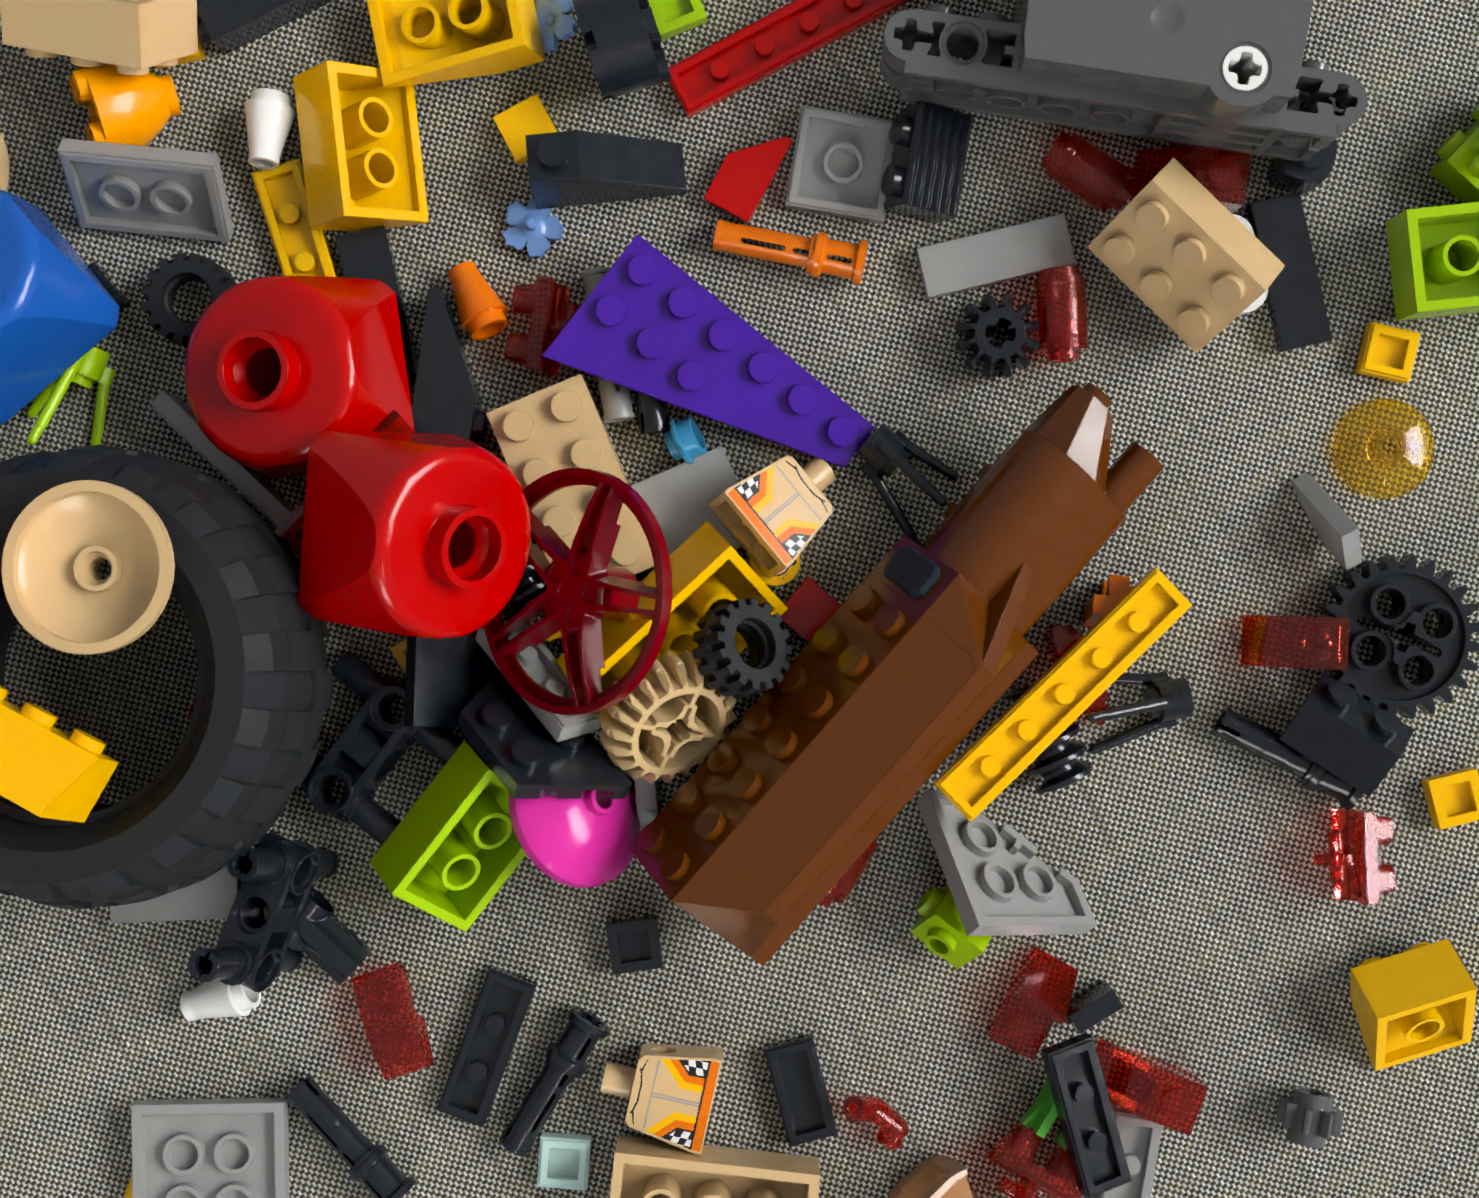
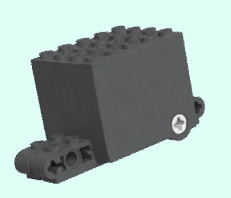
[880,0,1367,161]

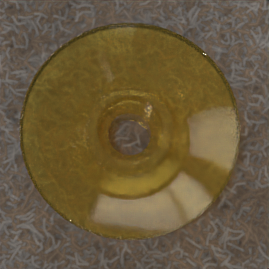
[1333,398,1435,499]

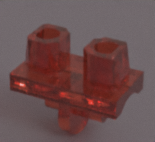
[504,276,580,377]
[1314,808,1396,906]
[984,1124,1083,1198]

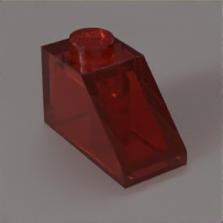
[1129,146,1252,214]
[1096,1038,1208,1135]

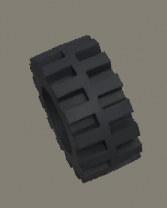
[141,253,237,346]
[692,597,792,698]

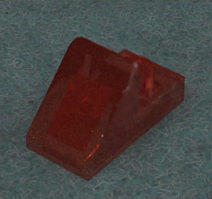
[986,945,1079,1061]

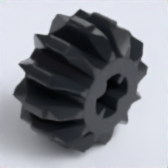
[954,293,1040,379]

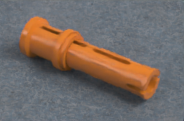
[713,219,869,286]

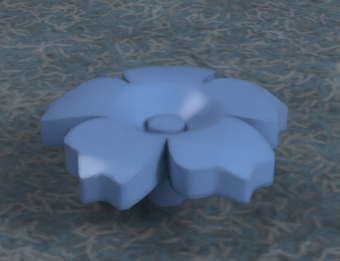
[534,0,579,54]
[502,199,564,259]

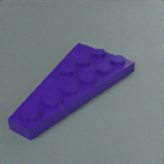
[542,234,875,467]

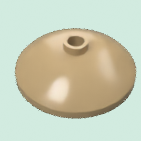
[1,480,175,655]

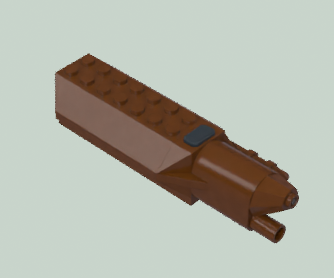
[629,383,1164,966]

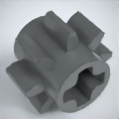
[1275,1086,1344,1148]

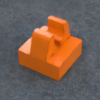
[1082,574,1130,627]

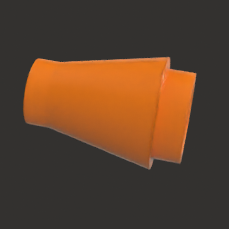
[447,261,509,341]

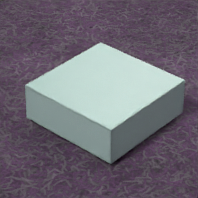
[537,1132,592,1190]

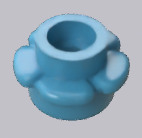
[664,416,707,464]

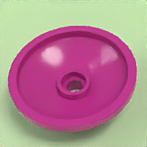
[509,767,640,888]

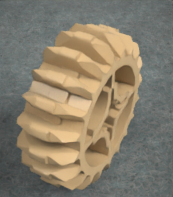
[598,649,737,784]

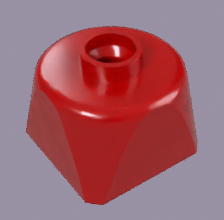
[184,276,415,479]
[298,430,531,639]

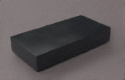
[764,1033,838,1147]

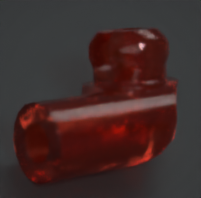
[843,1095,909,1150]

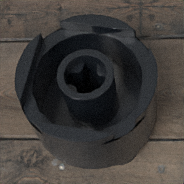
[572,0,672,100]

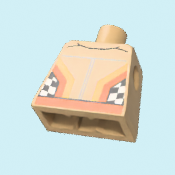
[708,455,835,578]
[600,1043,723,1155]

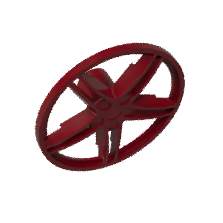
[484,468,672,715]

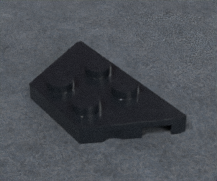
[458,669,632,799]

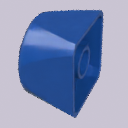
[0,190,120,425]

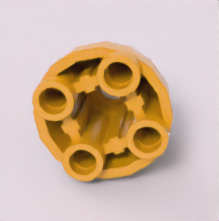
[68,63,181,146]

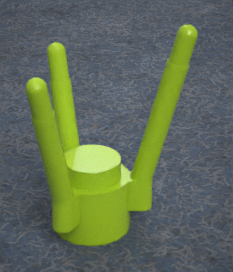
[26,347,116,445]

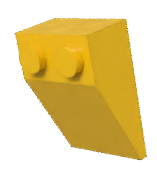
[367,0,546,88]

